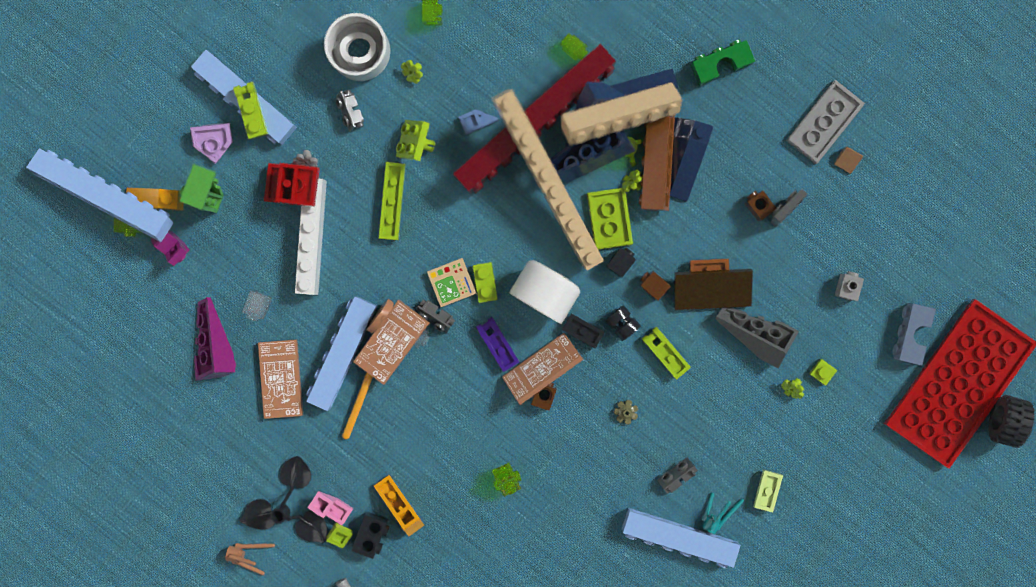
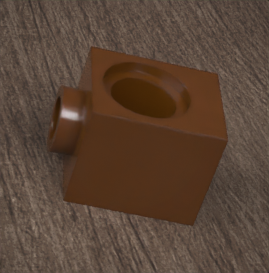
[744,190,777,221]
[639,271,671,301]
[531,382,557,411]

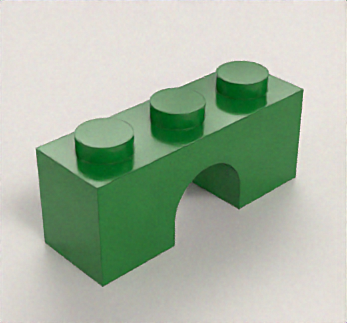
[690,39,755,86]

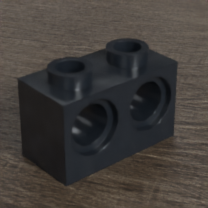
[352,511,390,559]

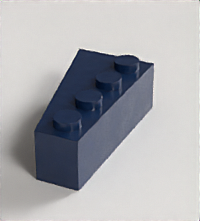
[549,129,636,183]

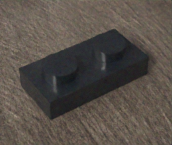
[562,313,605,349]

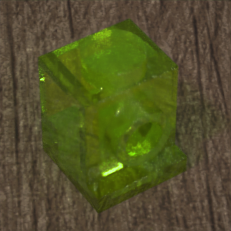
[422,0,443,25]

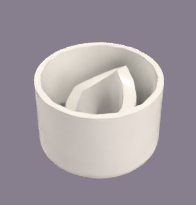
[324,13,390,81]
[509,260,580,324]

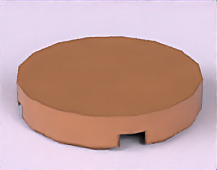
[366,298,394,333]

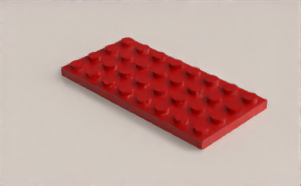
[884,299,1036,469]

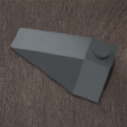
[716,307,799,368]

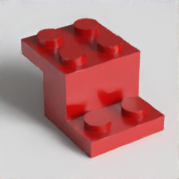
[264,163,320,207]

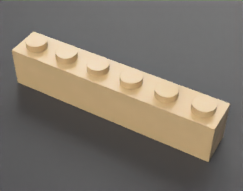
[561,83,682,145]

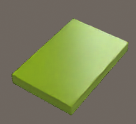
[587,188,633,250]

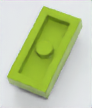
[473,262,498,303]

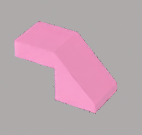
[308,491,354,525]

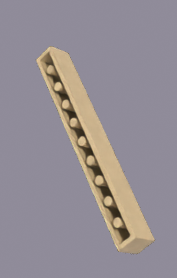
[491,89,604,271]

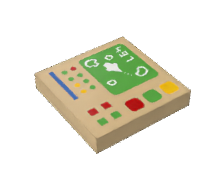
[427,258,477,307]

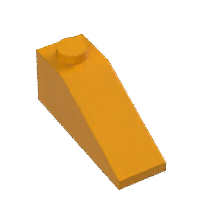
[126,188,184,211]
[374,475,424,536]

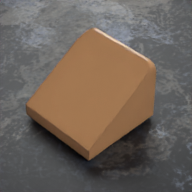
[834,147,863,174]

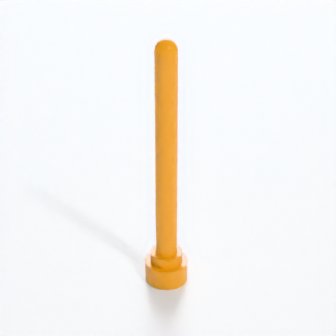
[342,373,373,440]

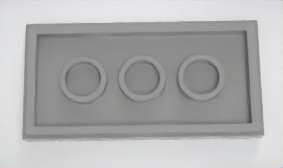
[786,80,865,164]

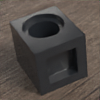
[606,248,636,278]

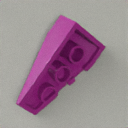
[194,297,236,381]

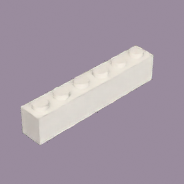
[295,179,327,295]

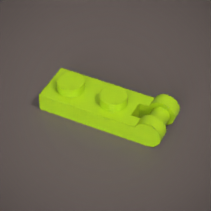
[233,81,269,140]
[641,327,691,380]

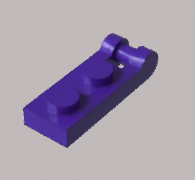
[476,317,520,372]

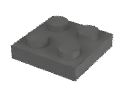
[771,189,807,227]

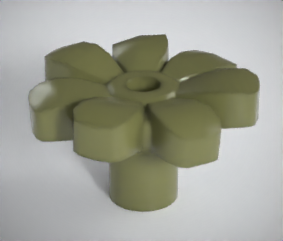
[614,400,638,424]

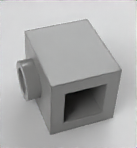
[834,271,864,301]

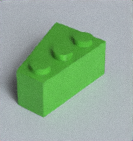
[179,164,224,213]

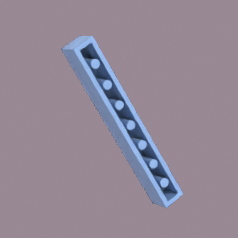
[26,148,173,242]

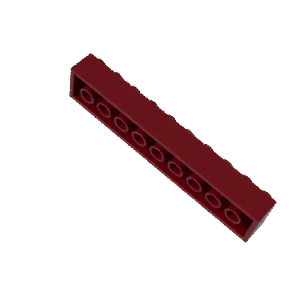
[453,43,616,194]

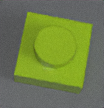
[809,359,837,386]
[326,523,353,549]

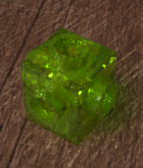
[492,463,522,497]

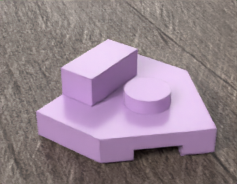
[190,123,233,164]

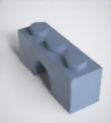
[893,303,936,365]

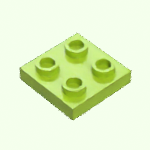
[396,120,435,161]

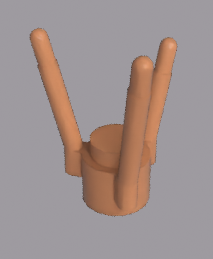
[225,543,275,575]

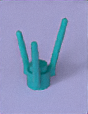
[701,492,744,534]

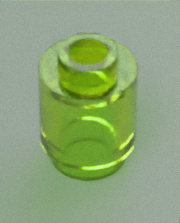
[560,33,589,61]

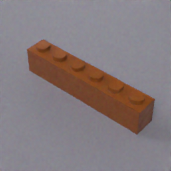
[639,115,675,211]

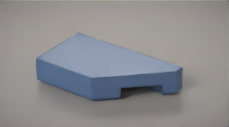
[458,109,498,135]

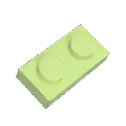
[753,470,783,513]

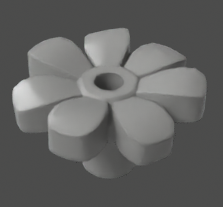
[293,150,318,167]

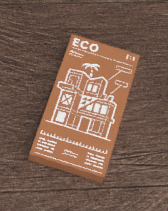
[353,300,430,385]
[502,333,583,405]
[258,340,303,419]

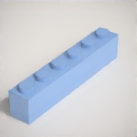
[191,50,297,145]
[306,296,378,411]
[622,508,741,568]

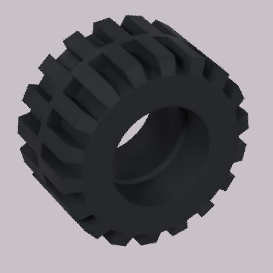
[988,395,1035,448]

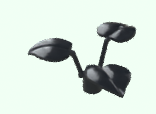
[240,456,327,543]

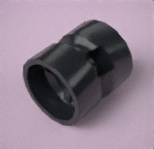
[605,305,641,341]

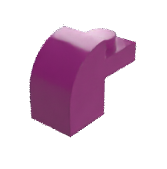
[151,230,190,266]

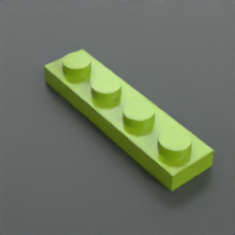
[379,162,406,240]

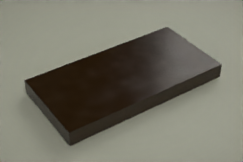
[674,269,753,310]

